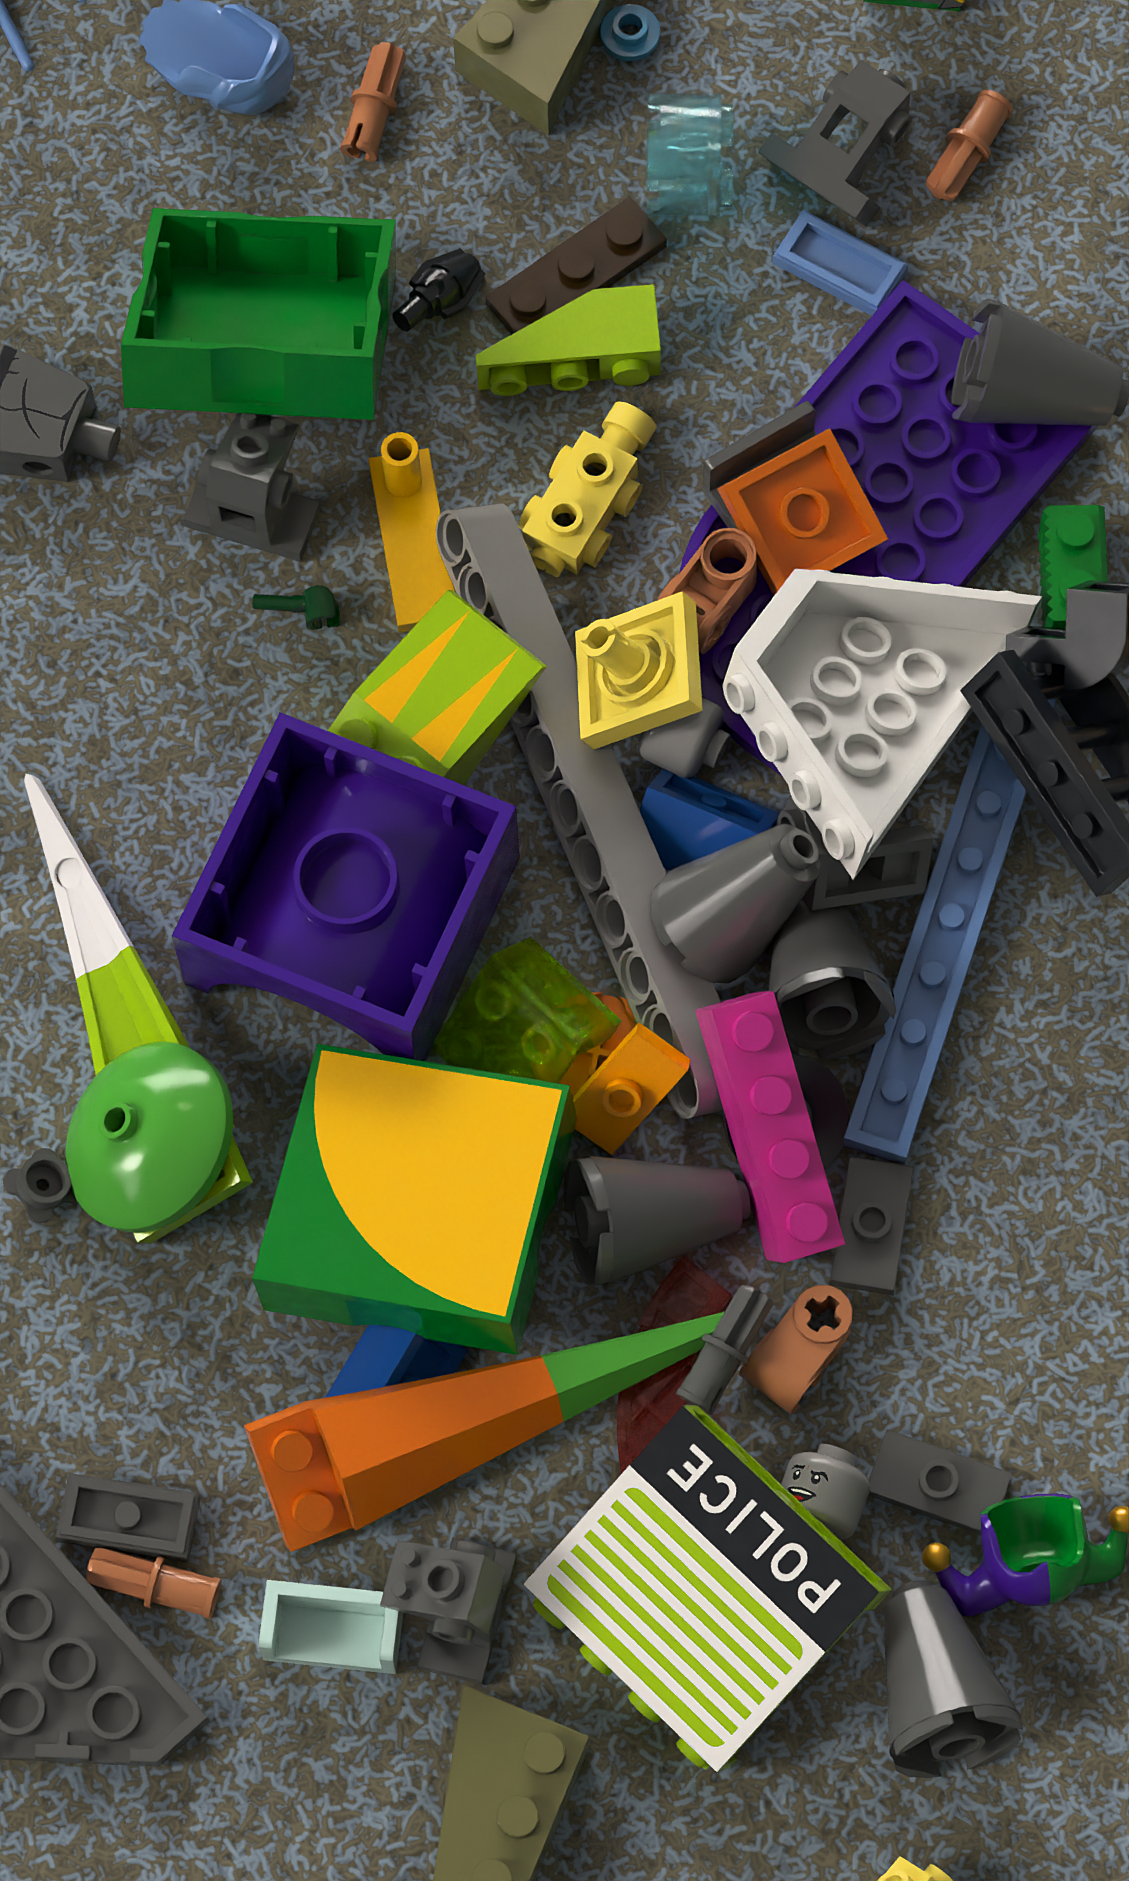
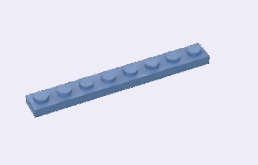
[843,699,1056,1165]

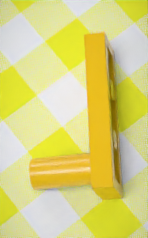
[368,432,455,633]

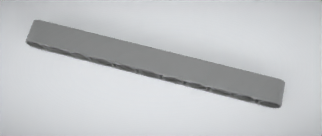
[436,503,723,1119]

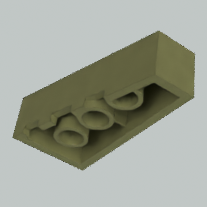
[453,0,616,136]
[433,1685,590,1881]

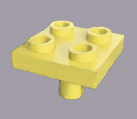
[575,591,703,749]

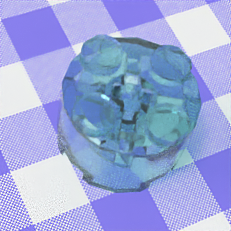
[647,94,734,216]

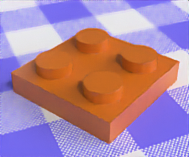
[717,428,888,596]

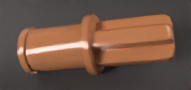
[340,42,406,162]
[926,90,1013,202]
[86,1547,222,1619]

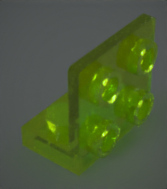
[432,937,622,1083]

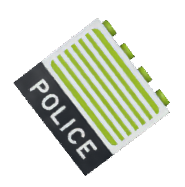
[524,1405,892,1772]

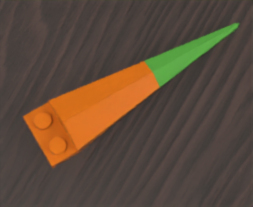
[244,1312,724,1552]

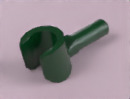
[252,585,341,630]

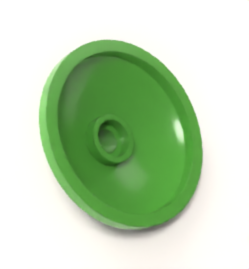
[65,1042,233,1233]

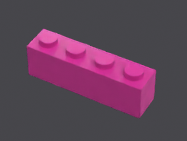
[695,991,845,1263]

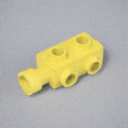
[518,402,657,577]

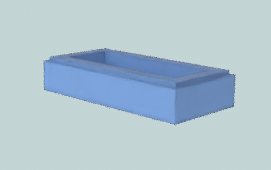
[772,209,908,316]

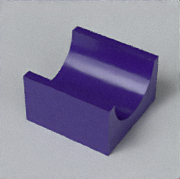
[172,712,520,1061]

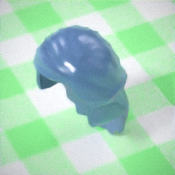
[139,0,295,116]

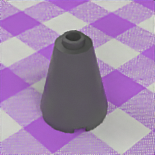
[951,299,1129,426]
[651,824,821,984]
[768,899,896,1059]
[564,1156,750,1286]
[883,1581,1023,1778]

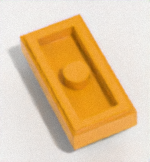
[572,1022,691,1155]

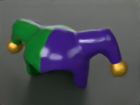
[922,1493,1129,1617]

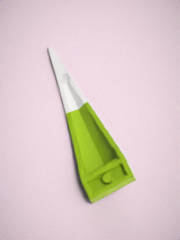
[24,774,253,1244]

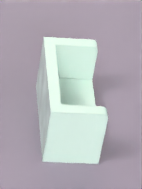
[259,1580,404,1674]

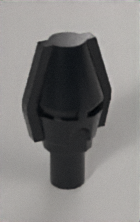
[392,248,486,332]

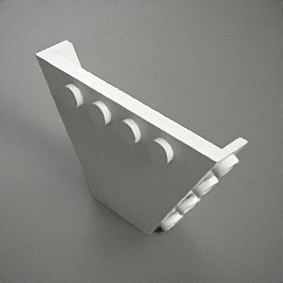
[722,568,1042,880]

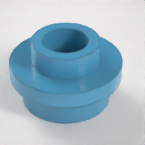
[600,4,660,61]

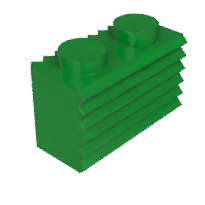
[1038,505,1108,628]

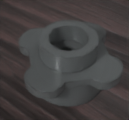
[3,1148,76,1223]

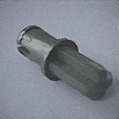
[676,1285,773,1415]

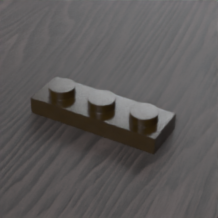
[485,196,667,335]

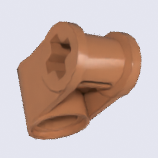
[657,528,757,654]
[738,1285,853,1415]

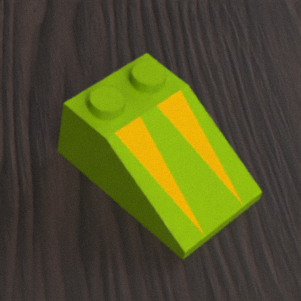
[328,590,547,785]

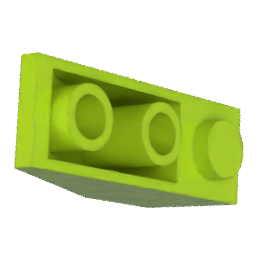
[476,284,661,396]

